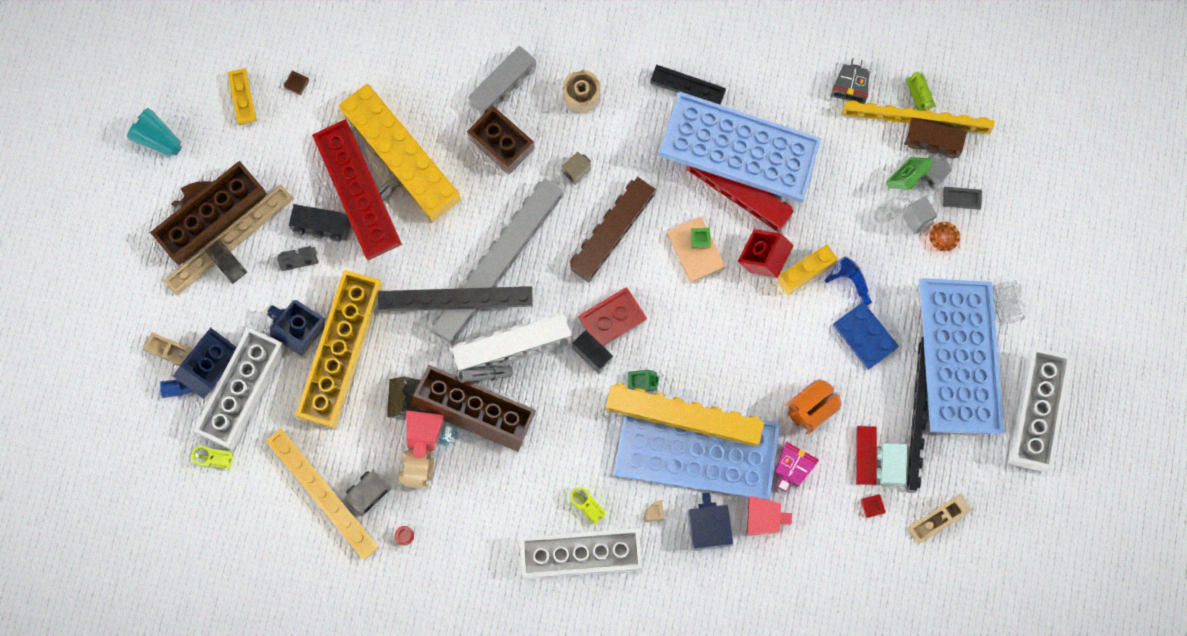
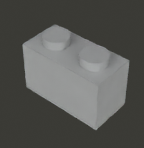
[903,196,937,234]

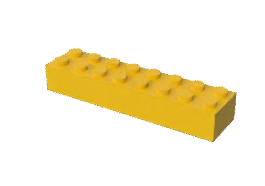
[338,83,461,223]
[295,270,383,430]

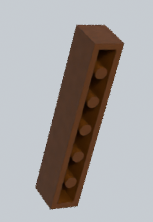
[570,176,656,282]

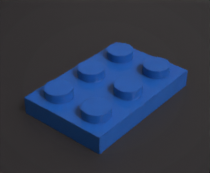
[832,302,899,370]

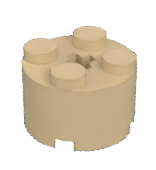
[563,70,601,114]
[399,449,435,489]

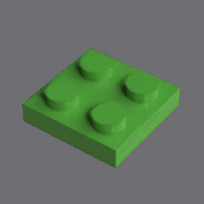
[885,157,934,190]

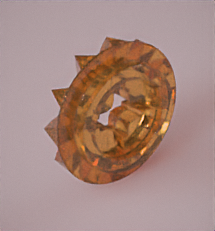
[929,222,960,252]

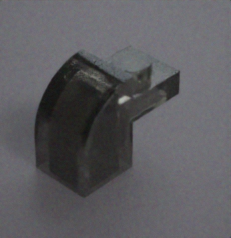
[204,239,248,284]

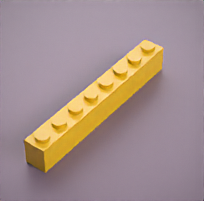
[606,383,764,447]

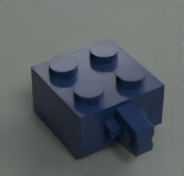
[267,300,325,357]
[688,492,733,551]

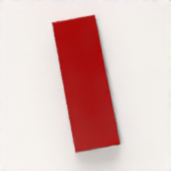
[856,426,877,486]

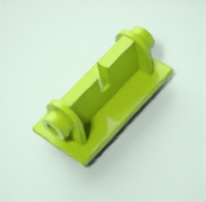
[905,71,936,111]

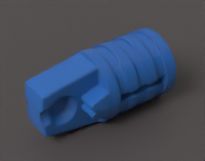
[160,379,193,398]

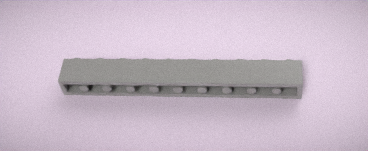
[432,178,563,345]

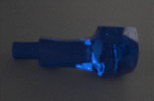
[824,256,873,305]

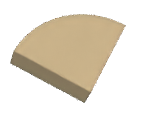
[645,500,664,522]

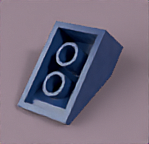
[172,327,237,399]

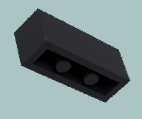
[288,204,351,242]

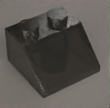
[387,376,425,420]

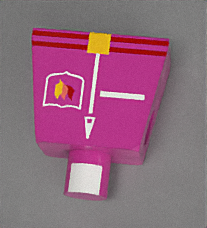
[774,441,819,492]

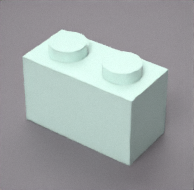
[877,443,907,486]

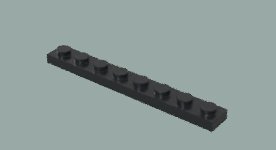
[378,286,533,311]
[906,337,928,493]

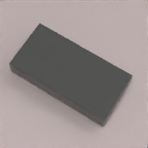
[942,186,982,210]

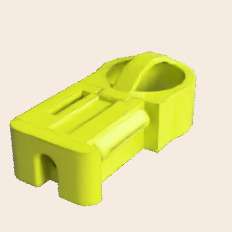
[191,446,233,470]
[570,487,606,525]

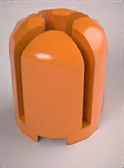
[784,379,842,435]

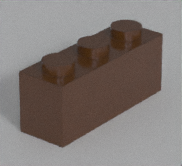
[904,118,967,159]

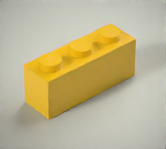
[778,244,838,296]

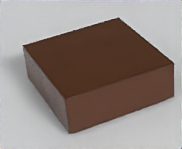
[284,70,309,96]

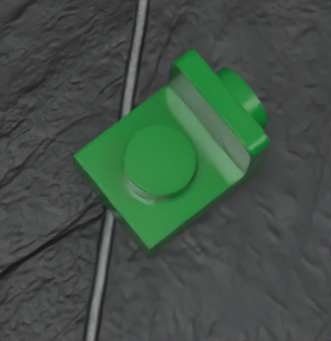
[628,369,659,392]

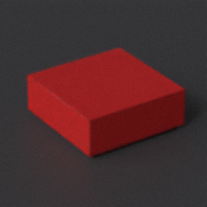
[860,494,886,519]

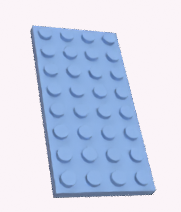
[658,92,821,203]
[919,278,1004,434]
[614,415,780,500]

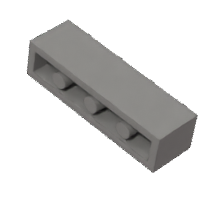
[468,45,536,115]

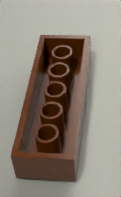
[150,161,267,266]
[411,364,536,452]

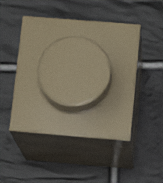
[561,151,591,185]

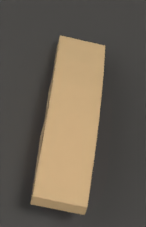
[143,332,193,366]

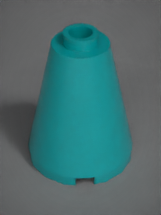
[127,108,182,157]

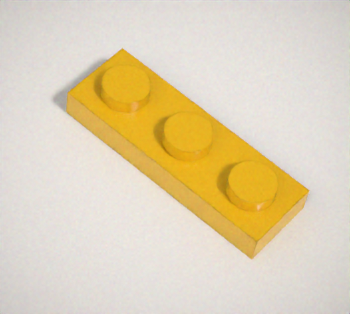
[227,68,257,126]

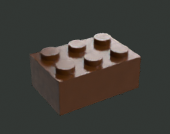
[467,105,535,175]

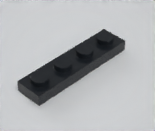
[650,64,726,105]

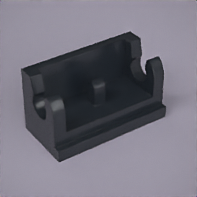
[572,330,613,374]

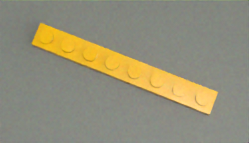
[842,100,995,134]
[266,428,380,560]

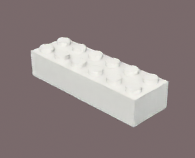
[452,313,572,371]
[193,327,286,451]
[1008,347,1072,473]
[520,528,642,579]

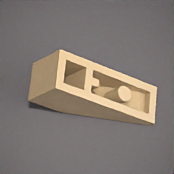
[908,494,972,544]

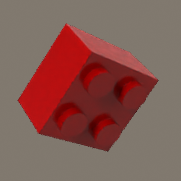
[737,229,794,278]

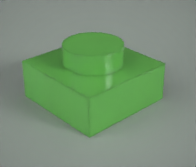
[691,228,711,249]

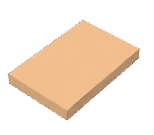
[667,217,725,283]

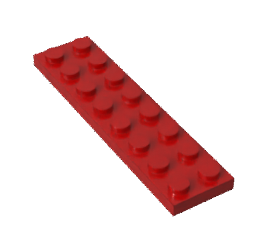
[312,119,403,261]

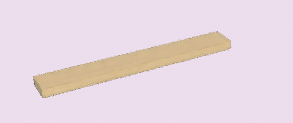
[164,184,294,296]

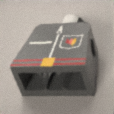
[830,58,869,104]

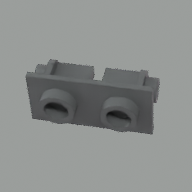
[277,246,319,271]

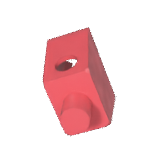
[406,411,444,458]
[746,496,792,536]

